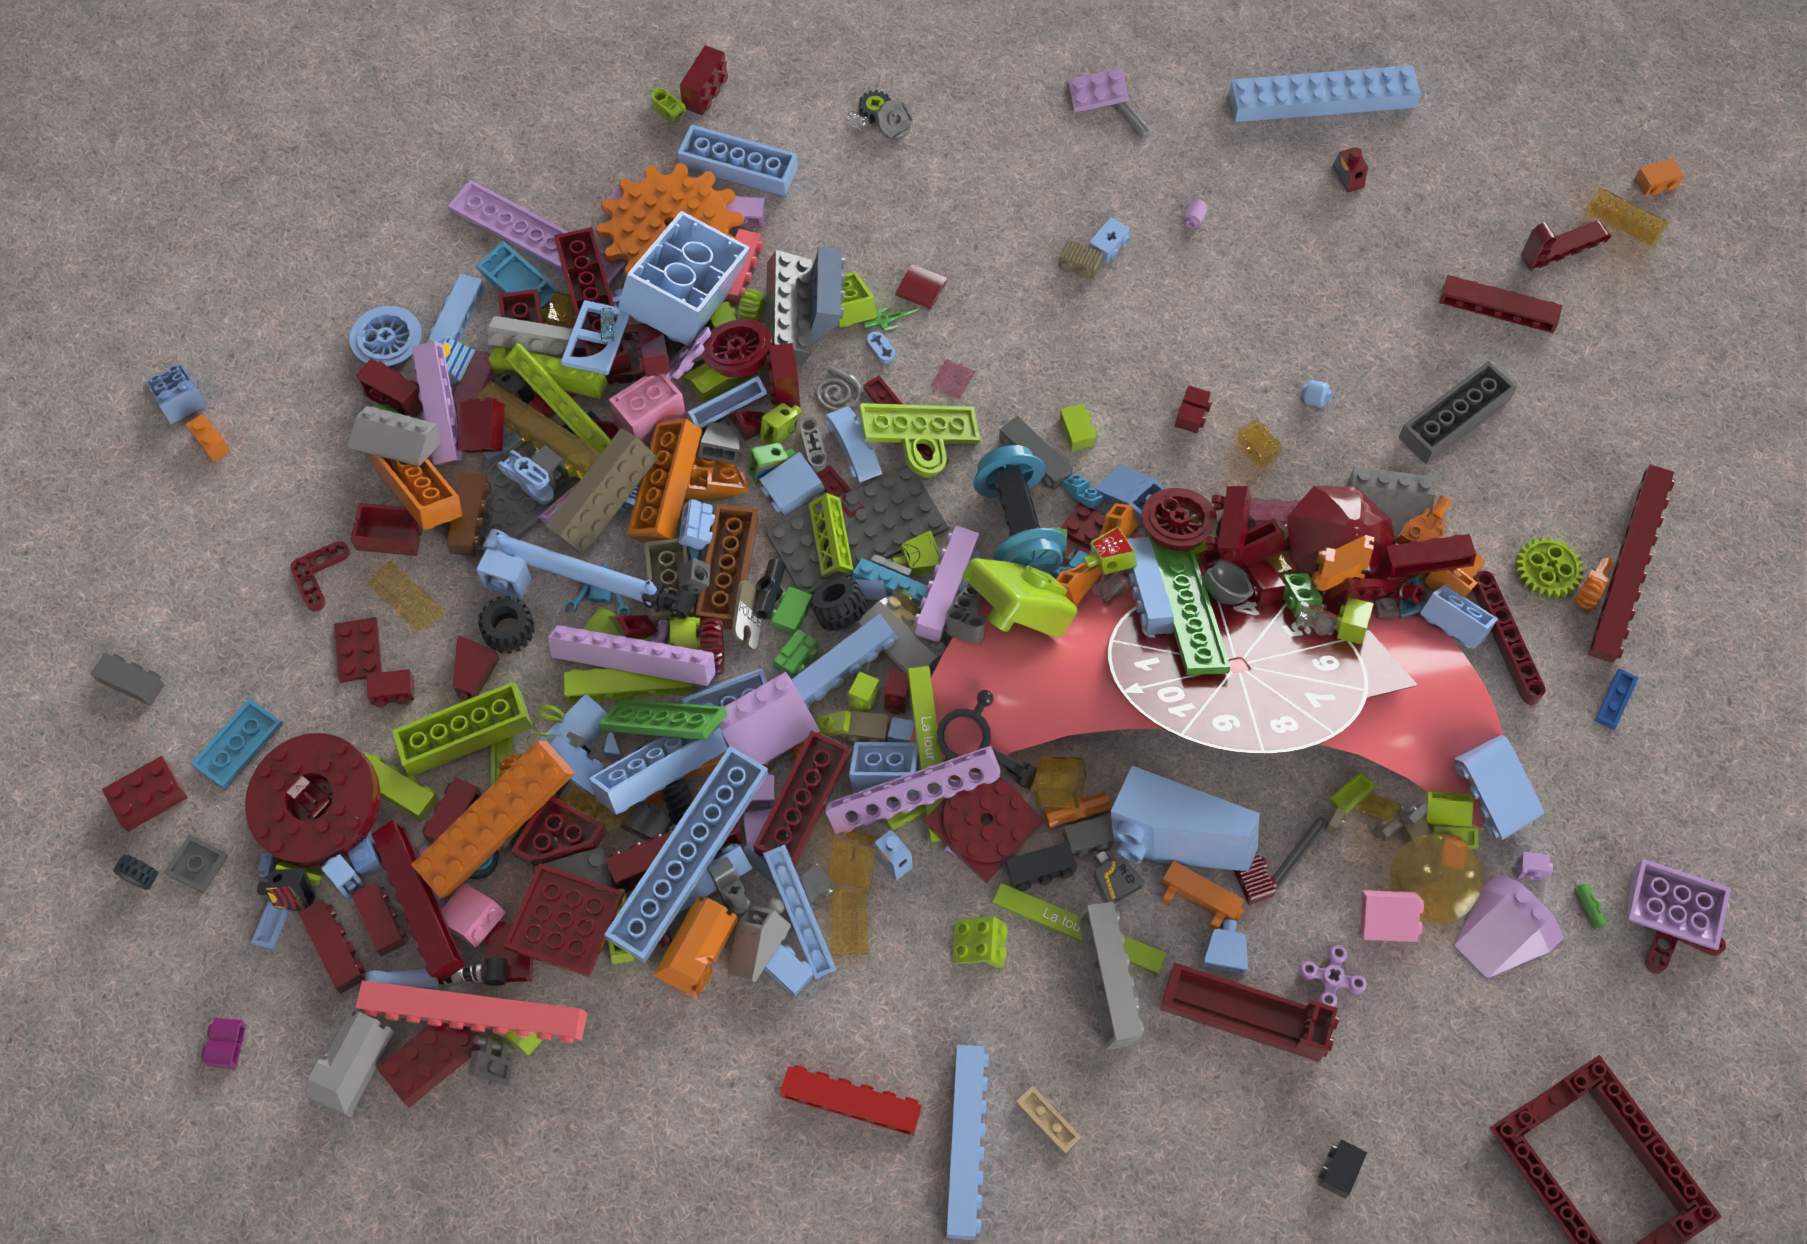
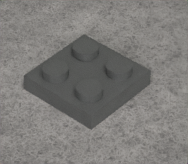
[164,835,228,894]

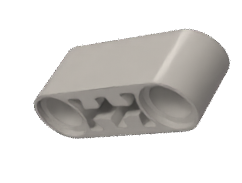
[799,416,827,474]

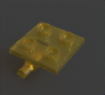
[828,831,878,890]

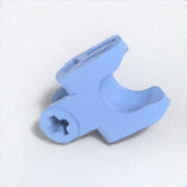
[497,450,554,505]

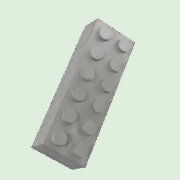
[1078,902,1144,1050]

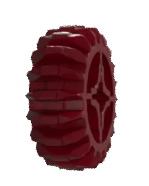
[700,618,725,675]

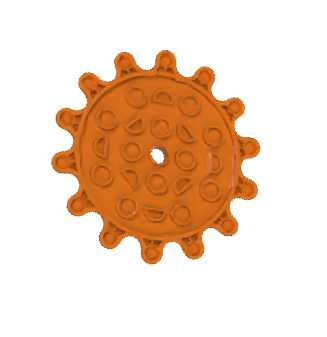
[596,163,744,277]

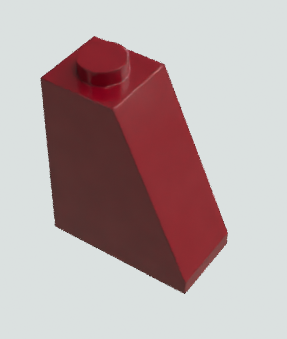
[453,635,499,701]

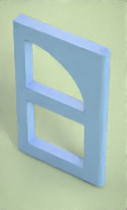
[561,300,630,375]

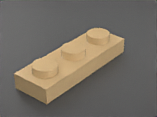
[1016,1086,1082,1155]

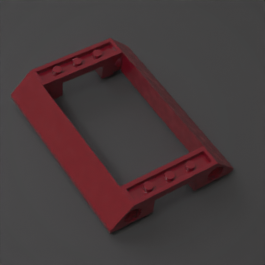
[1489,1055,1722,1244]

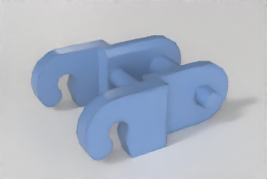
[258,851,276,882]

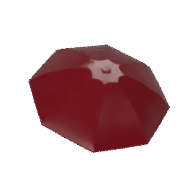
[1287,486,1395,593]

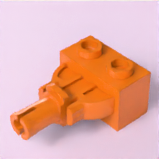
[1395,495,1452,544]

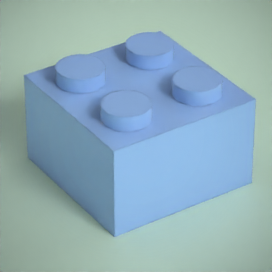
[476,549,531,600]

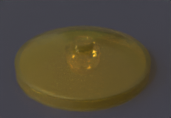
[1390,833,1482,923]

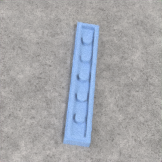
[763,844,837,979]

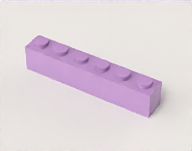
[412,341,464,467]
[913,526,979,642]

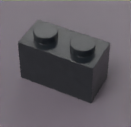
[1318,1139,1367,1199]

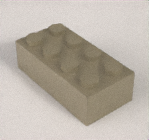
[644,538,695,627]

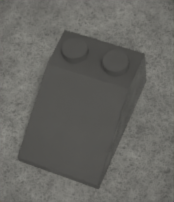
[533,847,613,888]

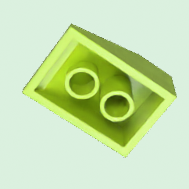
[838,272,877,327]

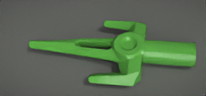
[863,306,918,331]

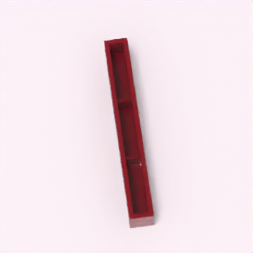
[371,819,465,981]

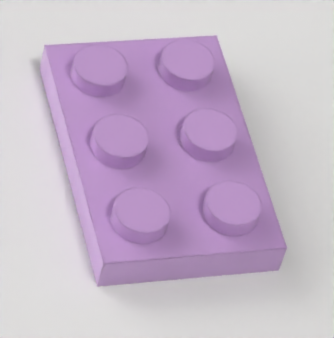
[1068,67,1129,112]

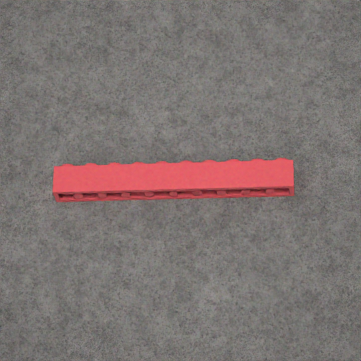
[355,981,587,1044]

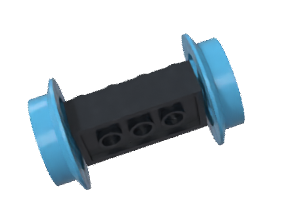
[973,445,1067,574]

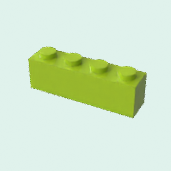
[364,752,438,822]

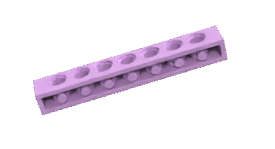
[825,746,1000,834]

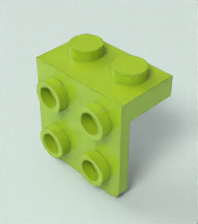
[952,916,1008,968]

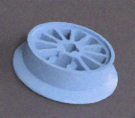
[350,306,421,368]

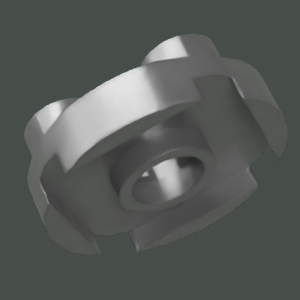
[875,100,913,138]

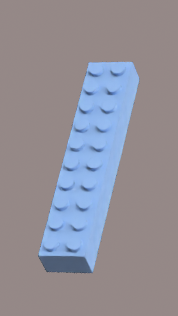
[1229,65,1421,122]
[604,746,768,963]

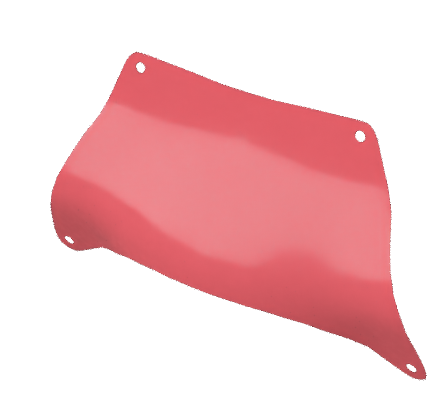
[910,533,1504,828]

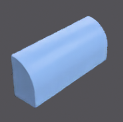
[539,694,607,744]

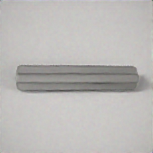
[1114,102,1150,138]

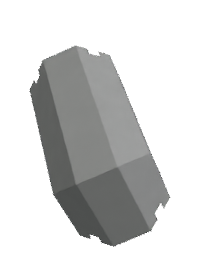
[304,1010,395,1118]

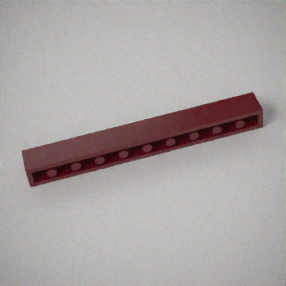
[1588,464,1675,663]

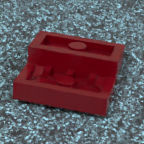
[895,264,947,309]

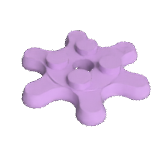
[665,327,711,380]

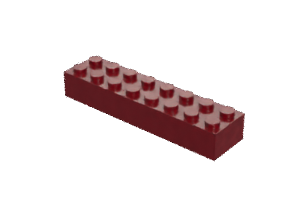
[554,227,631,371]

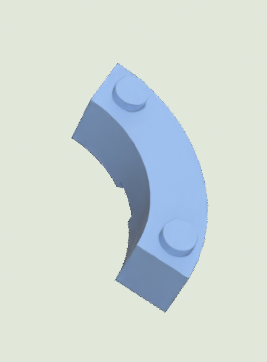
[825,406,882,482]

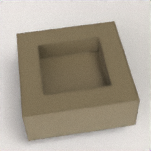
[1325,807,1346,835]

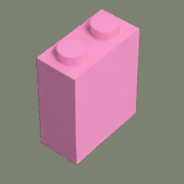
[441,883,506,948]
[1360,890,1424,942]

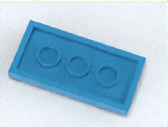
[190,698,283,790]

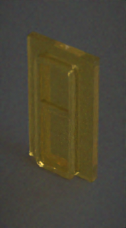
[831,888,869,955]

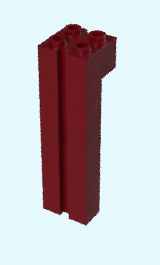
[1160,962,1340,1062]

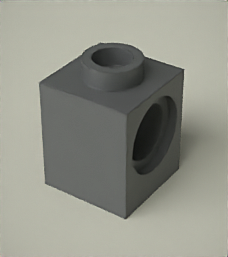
[679,558,711,595]

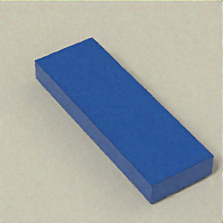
[1594,668,1639,730]

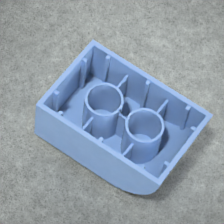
[618,211,750,346]

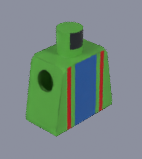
[747,443,795,485]

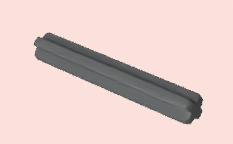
[1273,816,1328,887]

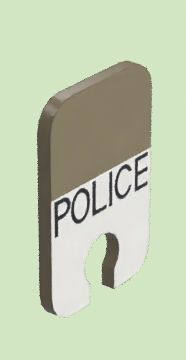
[732,580,762,649]

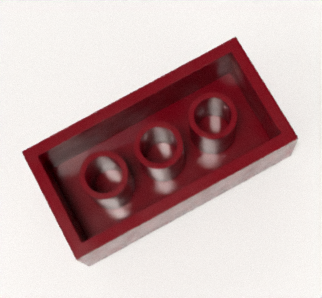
[376,1023,480,1108]

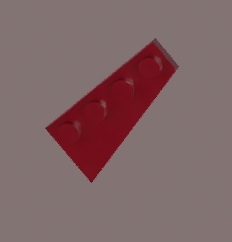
[1321,578,1406,605]

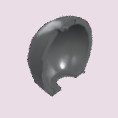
[1203,559,1254,605]

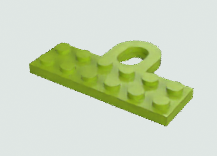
[858,403,980,478]

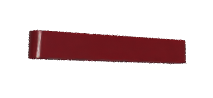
[1472,570,1546,705]

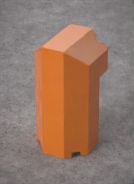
[653,895,739,999]

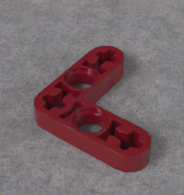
[290,541,350,611]
[1645,930,1726,974]

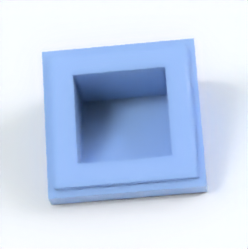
[604,732,622,761]

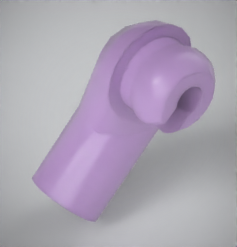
[650,620,669,644]

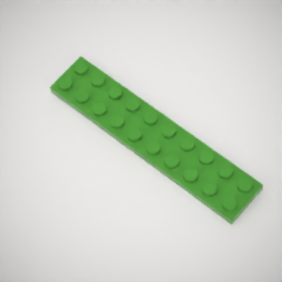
[1145,528,1231,675]

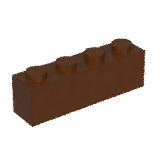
[447,472,491,556]

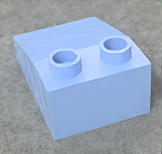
[1111,766,1260,871]

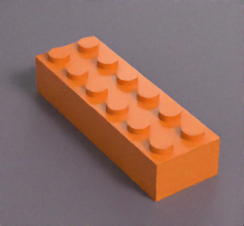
[627,419,702,543]
[371,454,462,530]

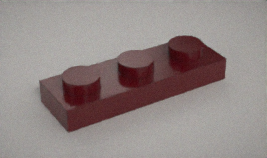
[816,465,866,518]

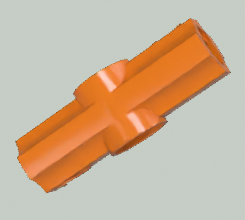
[1043,792,1112,830]

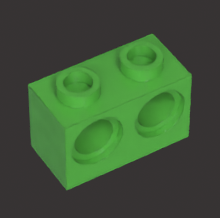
[1283,573,1322,617]

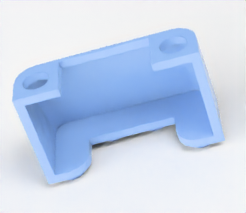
[1454,735,1544,840]

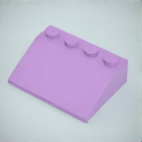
[718,672,820,765]
[1627,859,1731,950]

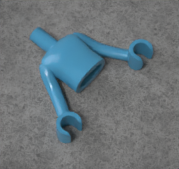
[564,564,631,616]

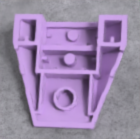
[1454,874,1564,979]

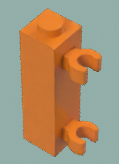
[1161,860,1245,931]

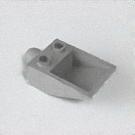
[728,897,791,982]

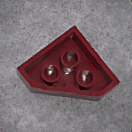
[511,796,607,867]

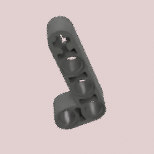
[945,582,986,643]

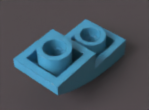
[1061,475,1105,508]

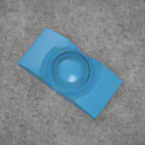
[476,241,560,309]

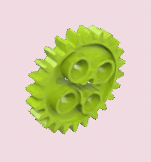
[1514,536,1585,600]

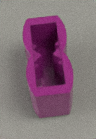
[201,1018,246,1069]

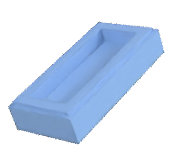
[251,901,290,950]

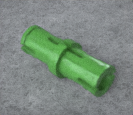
[1574,883,1608,930]

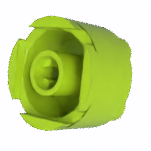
[669,617,700,650]

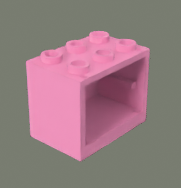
[609,374,687,446]

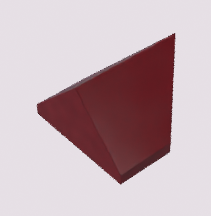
[728,410,764,441]
[609,615,657,640]

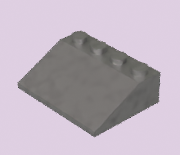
[1349,467,1435,537]

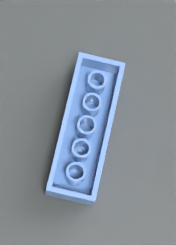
[678,125,798,197]
[588,726,728,815]

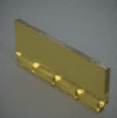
[368,561,446,631]

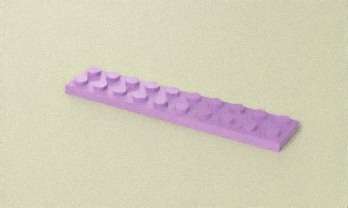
[448,180,626,287]

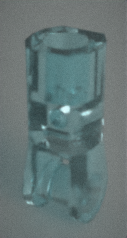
[600,308,614,342]

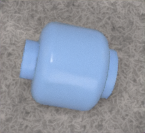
[1301,380,1332,408]

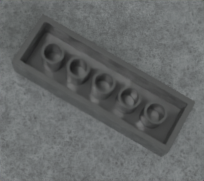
[766,250,812,367]
[1398,361,1517,464]

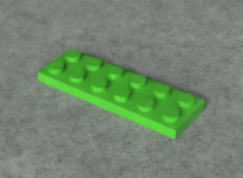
[598,699,728,740]

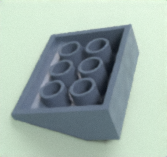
[811,246,845,344]

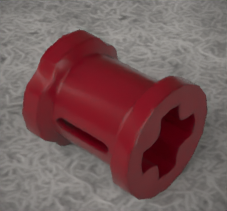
[1397,581,1426,604]

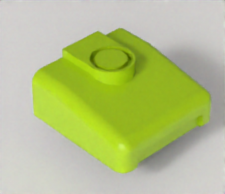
[962,558,1077,638]

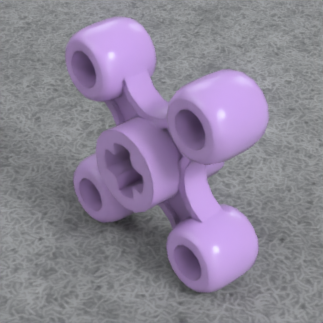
[1299,945,1367,1007]

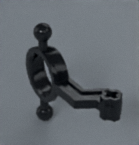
[936,690,1040,790]

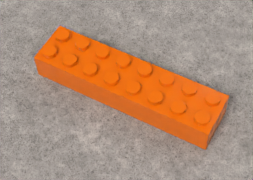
[411,741,575,898]

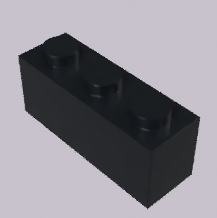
[1005,841,1077,891]

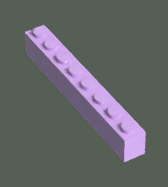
[548,625,716,686]

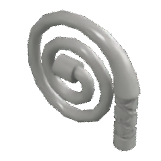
[815,365,863,412]

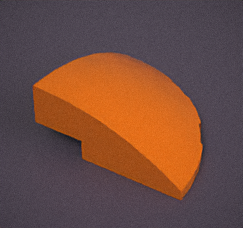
[684,443,748,500]

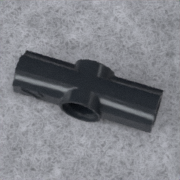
[753,559,786,620]

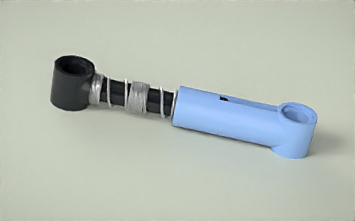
[365,957,507,990]

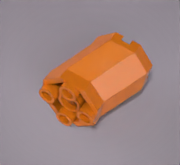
[1311,535,1374,591]

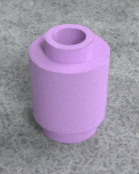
[1183,199,1207,228]

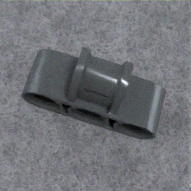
[707,857,751,916]

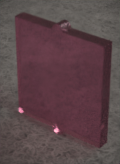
[931,359,975,399]

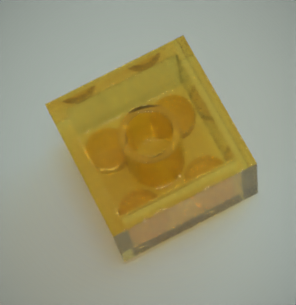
[1032,756,1087,808]

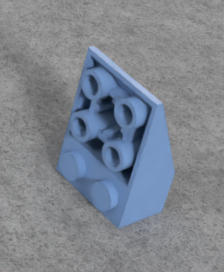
[145,364,207,424]
[1094,465,1166,528]

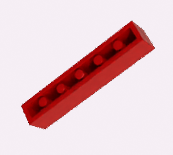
[780,1065,922,1136]

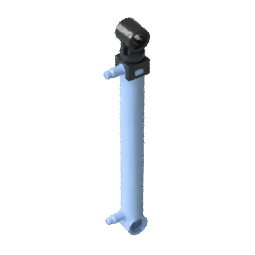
[482,529,696,619]

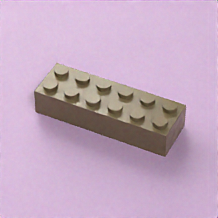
[546,428,658,555]

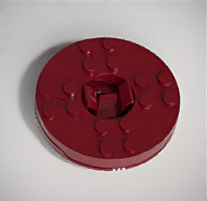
[245,733,381,867]

